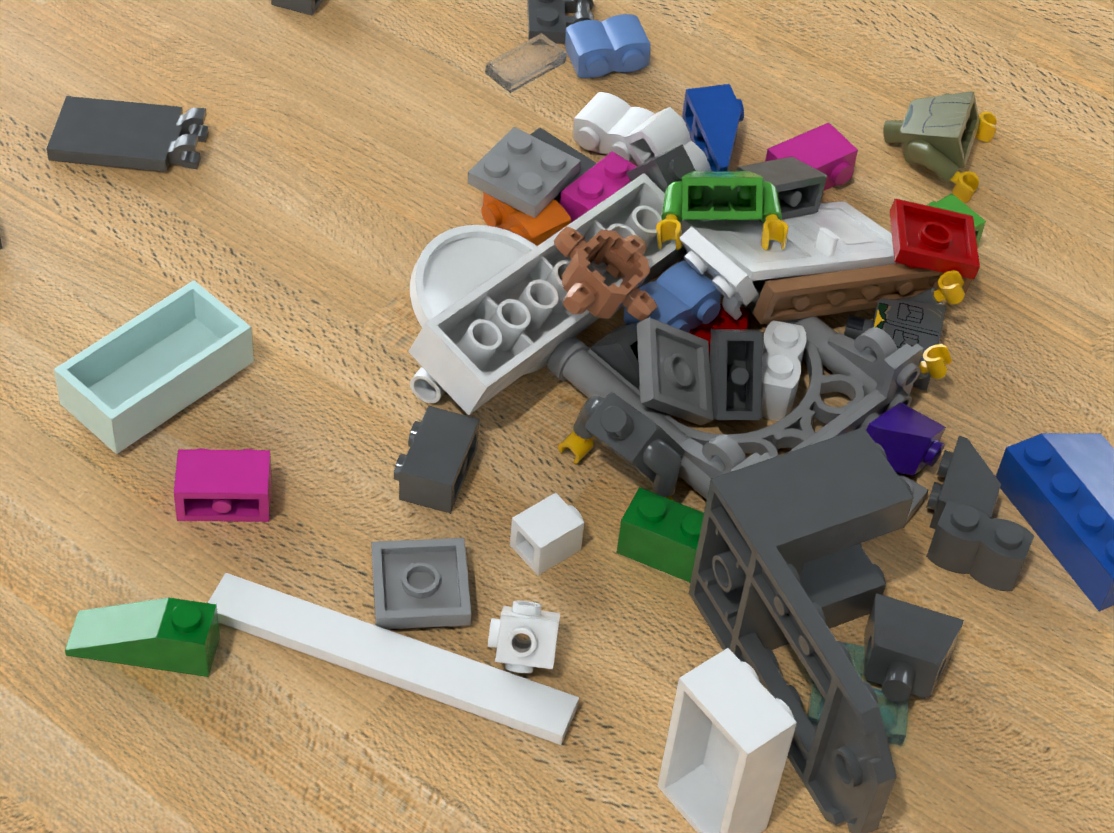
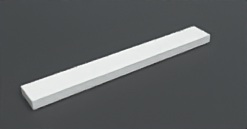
[208,573,579,745]

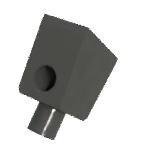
[863,593,964,702]

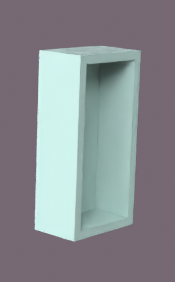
[54,280,254,454]

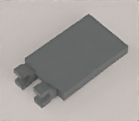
[46,96,209,172]

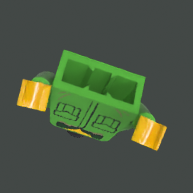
[656,171,788,250]

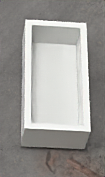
[657,648,797,833]

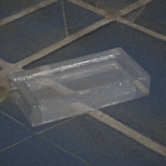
[485,33,567,93]

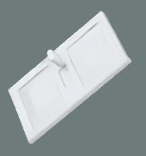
[680,201,896,281]

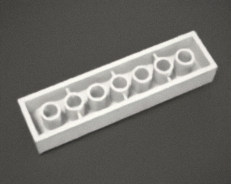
[408,173,686,415]

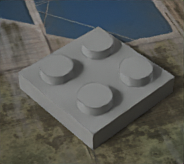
[468,127,581,218]
[637,317,713,426]
[371,538,471,629]

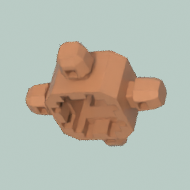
[554,227,658,321]

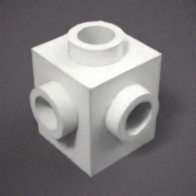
[488,601,560,673]

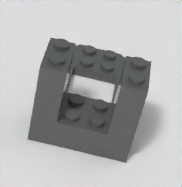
[689,427,914,833]

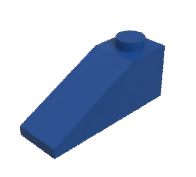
[682,84,744,171]

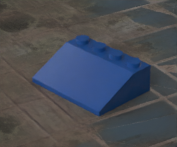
[996,433,1114,612]

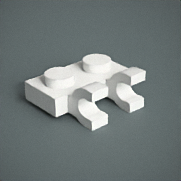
[680,226,759,320]

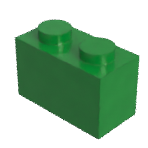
[616,487,704,583]

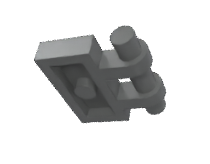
[527,0,594,44]

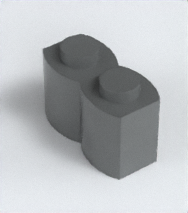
[926,501,1034,591]

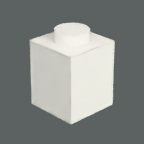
[510,493,584,576]

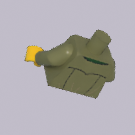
[883,92,997,203]

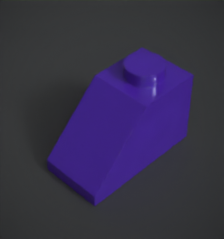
[866,402,946,475]

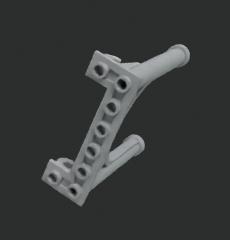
[548,279,924,500]

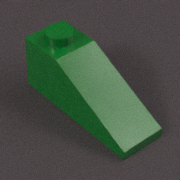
[65,597,220,677]

